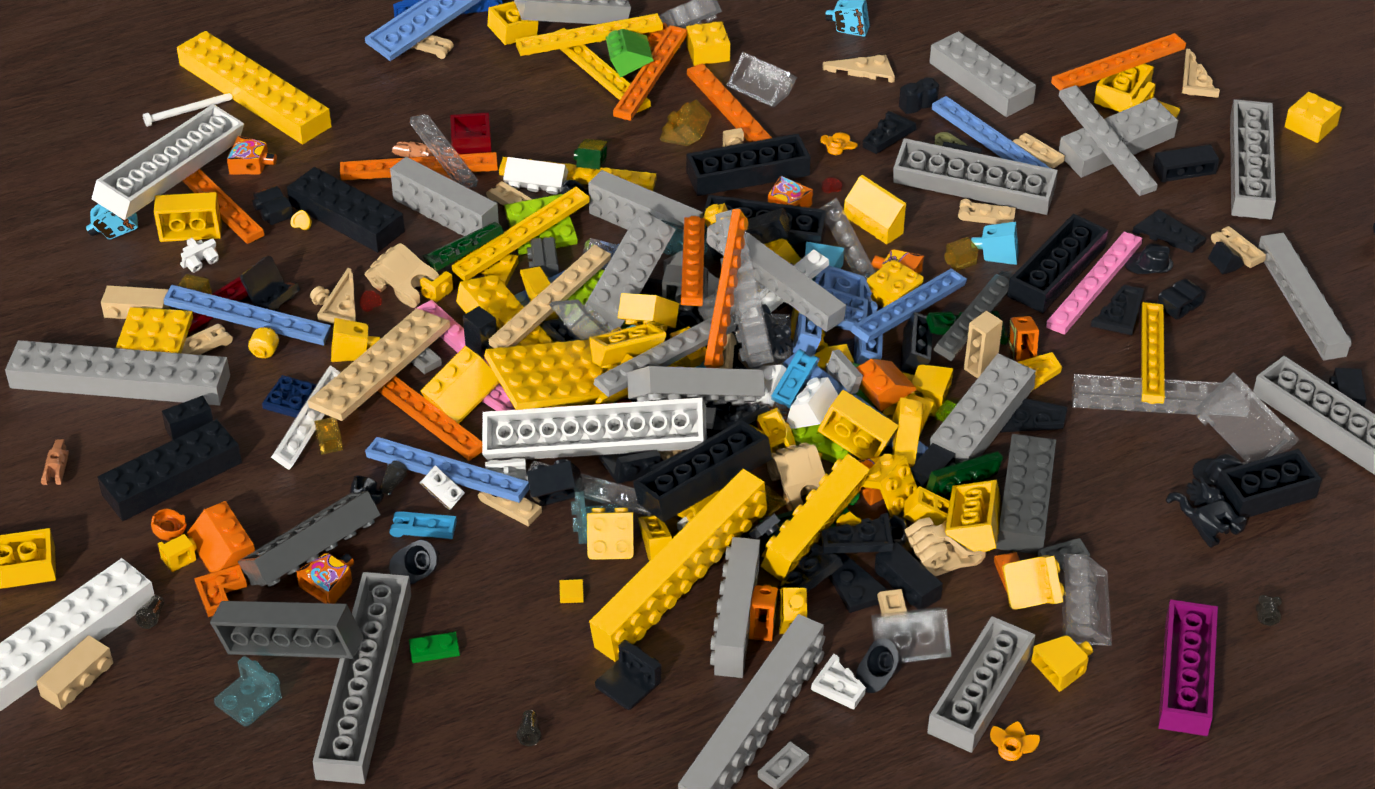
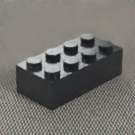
[1216,449,1322,518]

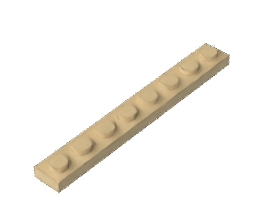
[489,244,611,348]

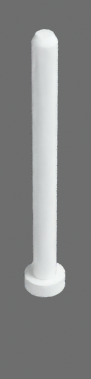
[143,93,233,127]

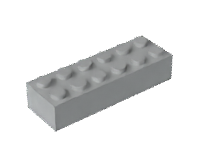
[514,0,631,24]
[930,31,1036,117]
[1059,97,1178,178]
[390,157,499,246]
[588,170,703,252]
[581,209,676,330]
[930,353,1036,464]
[627,366,765,405]
[710,537,760,678]
[927,616,1035,753]

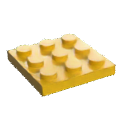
[116,307,193,353]

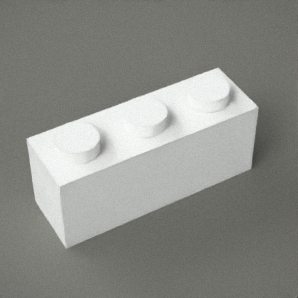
[503,157,568,195]

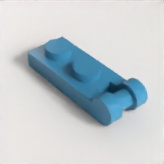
[771,349,819,408]
[390,511,457,539]

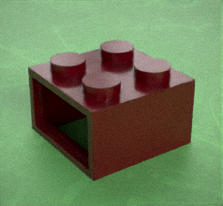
[450,113,491,155]

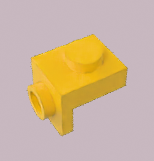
[420,271,453,303]

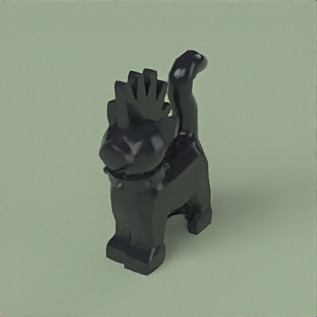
[735,304,794,369]
[1166,477,1247,548]

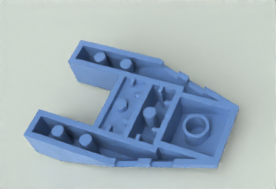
[793,266,883,364]

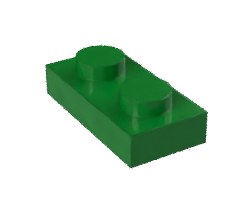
[409,632,460,663]

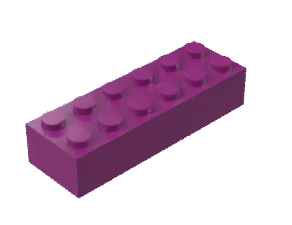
[1158,599,1218,736]

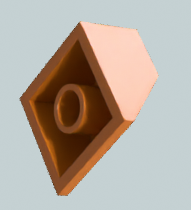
[856,358,917,412]

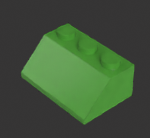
[606,29,654,78]

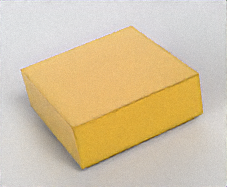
[559,579,584,603]

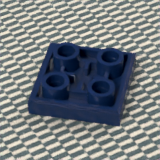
[262,375,316,418]

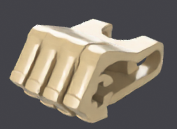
[364,243,439,308]
[767,443,825,511]
[905,517,986,577]

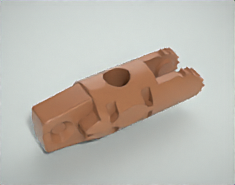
[392,141,443,158]
[41,439,69,485]

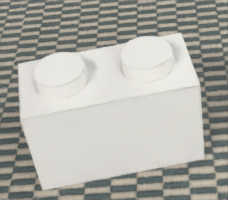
[786,377,838,429]

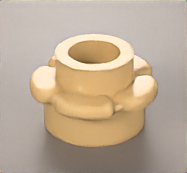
[310,286,330,305]

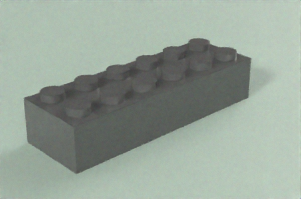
[996,434,1056,555]
[238,491,380,587]
[210,601,364,659]

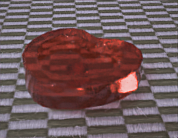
[822,177,842,193]
[360,291,382,312]

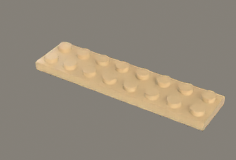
[308,308,450,421]

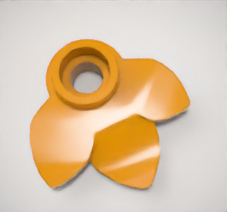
[820,132,858,155]
[990,721,1040,761]

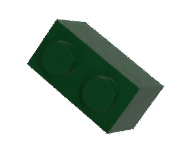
[574,139,608,169]

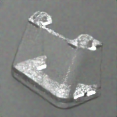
[1195,372,1299,464]

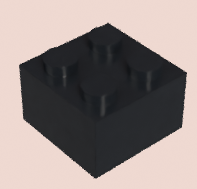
[526,459,585,506]

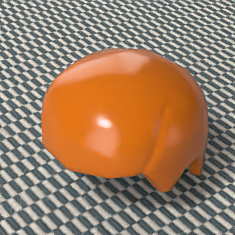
[151,508,187,541]

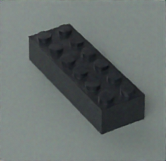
[686,134,811,196]
[287,167,405,253]
[703,195,827,252]
[1007,214,1108,313]
[97,419,242,522]
[633,420,772,522]

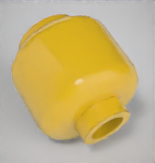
[248,327,279,358]

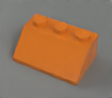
[186,501,255,573]

